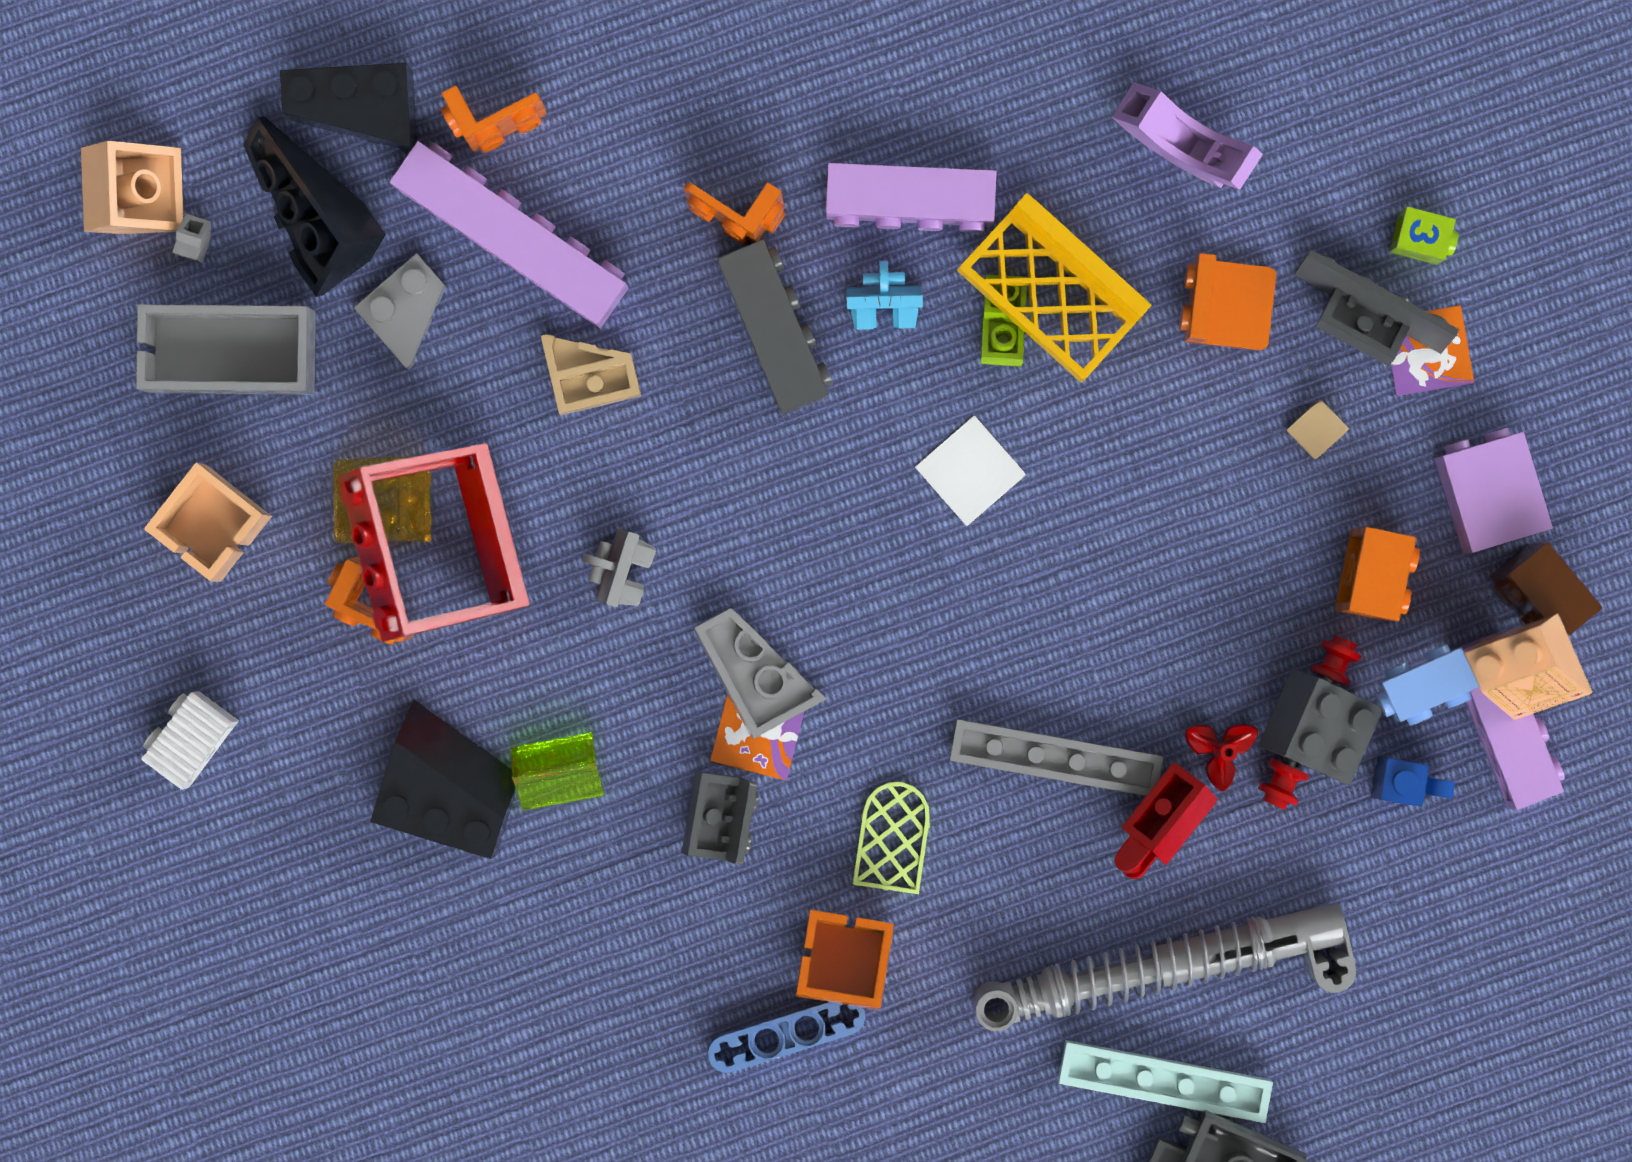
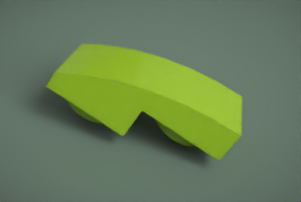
[980,274,1028,367]

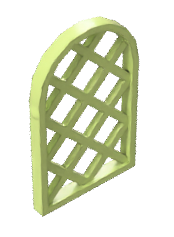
[853,782,930,894]

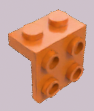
[440,85,547,153]
[683,181,786,245]
[1179,253,1276,351]
[325,557,414,645]

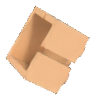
[144,462,272,582]

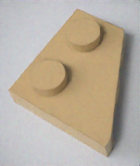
[541,334,642,415]

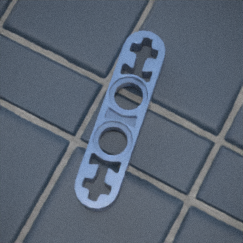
[708,1001,865,1073]

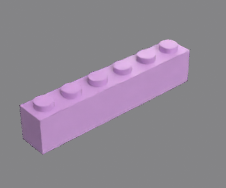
[389,141,628,329]

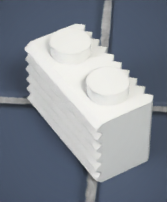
[141,691,238,790]

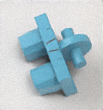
[846,261,923,330]

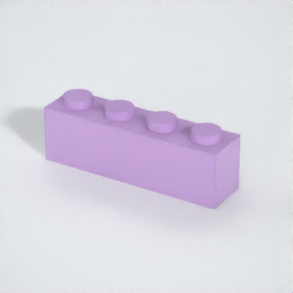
[826,163,997,233]
[1458,634,1565,810]

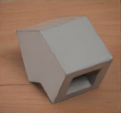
[172,214,211,264]

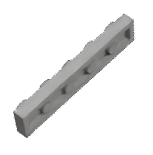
[949,719,1164,796]

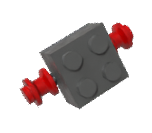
[1258,635,1382,810]

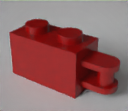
[1114,762,1218,879]

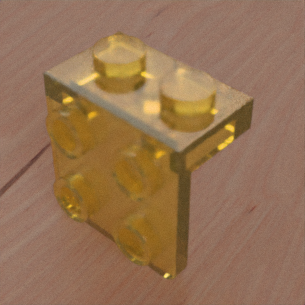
[333,457,432,543]

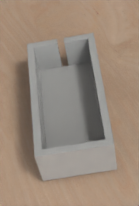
[136,304,316,395]

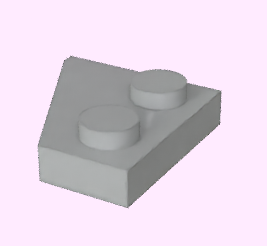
[354,253,446,370]

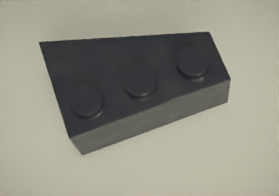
[280,62,417,152]

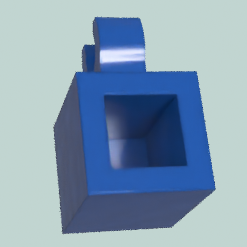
[1371,756,1455,807]

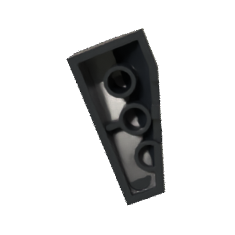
[243,116,386,297]

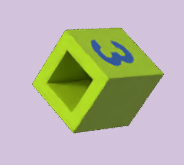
[1388,207,1459,265]

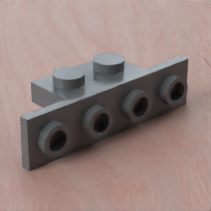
[1294,250,1460,366]

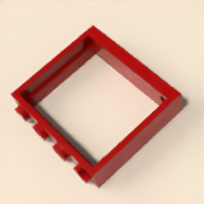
[338,443,530,642]

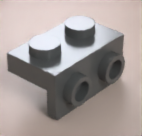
[681,771,759,865]

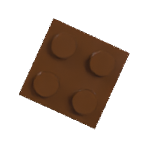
[1489,542,1603,637]

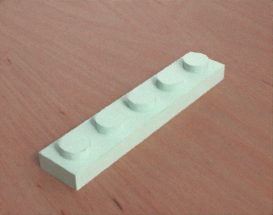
[1058,1040,1273,1123]

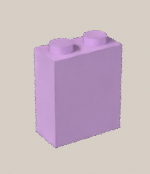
[1434,427,1553,554]

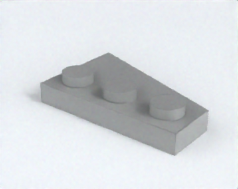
[693,608,827,739]

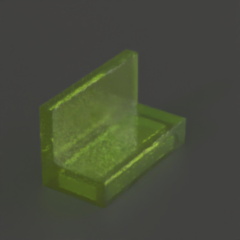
[510,732,605,811]

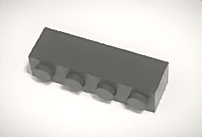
[717,239,833,416]

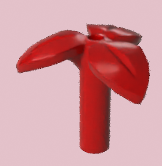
[1185,724,1258,792]

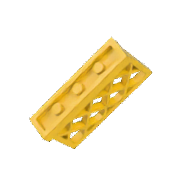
[957,193,1152,383]

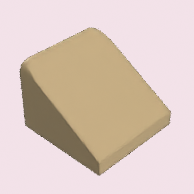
[1286,400,1349,460]

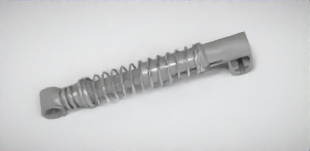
[973,902,1356,1032]

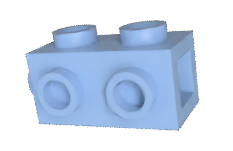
[1376,644,1479,726]

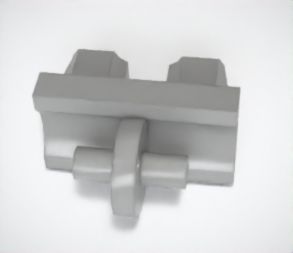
[582,529,656,608]

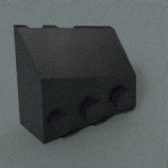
[370,699,521,859]

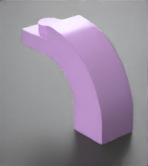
[1112,82,1263,190]

